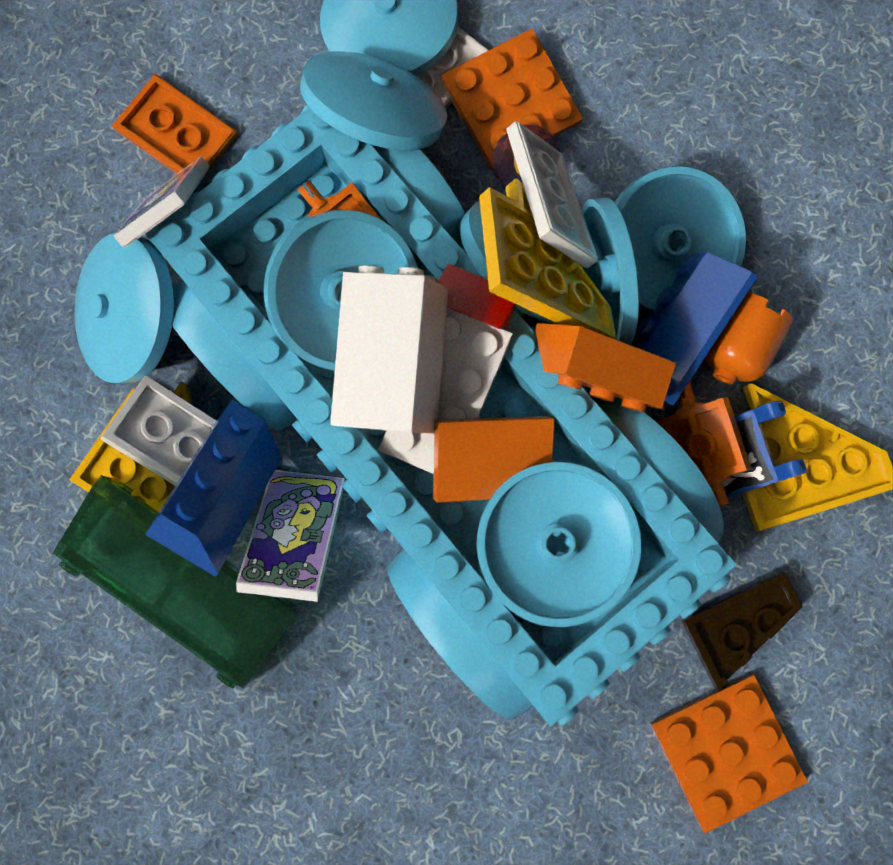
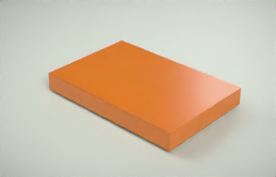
[112,74,239,185]
[433,416,554,502]

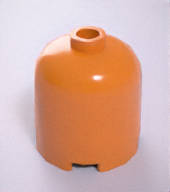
[704,292,794,384]

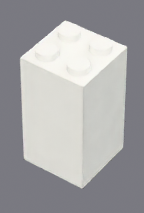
[330,266,449,434]

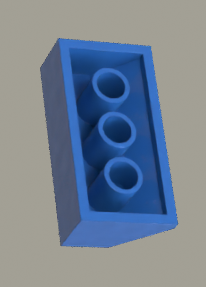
[632,252,758,405]
[145,399,282,577]

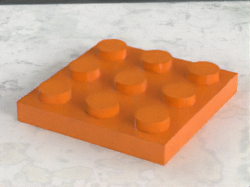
[440,28,583,171]
[650,674,808,834]

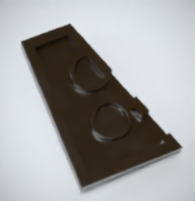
[681,572,803,691]

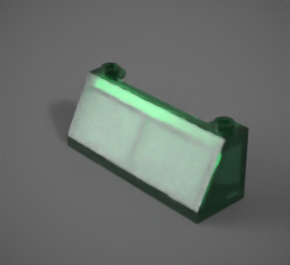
[52,475,300,689]

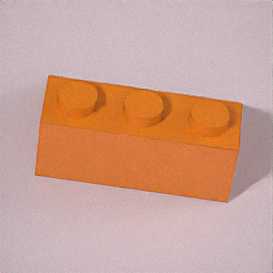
[535,323,676,412]

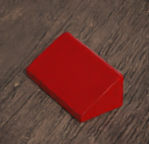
[437,264,517,330]

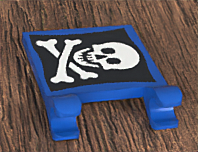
[722,401,807,498]

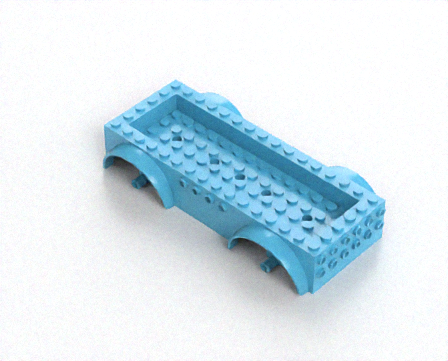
[145,105,737,727]

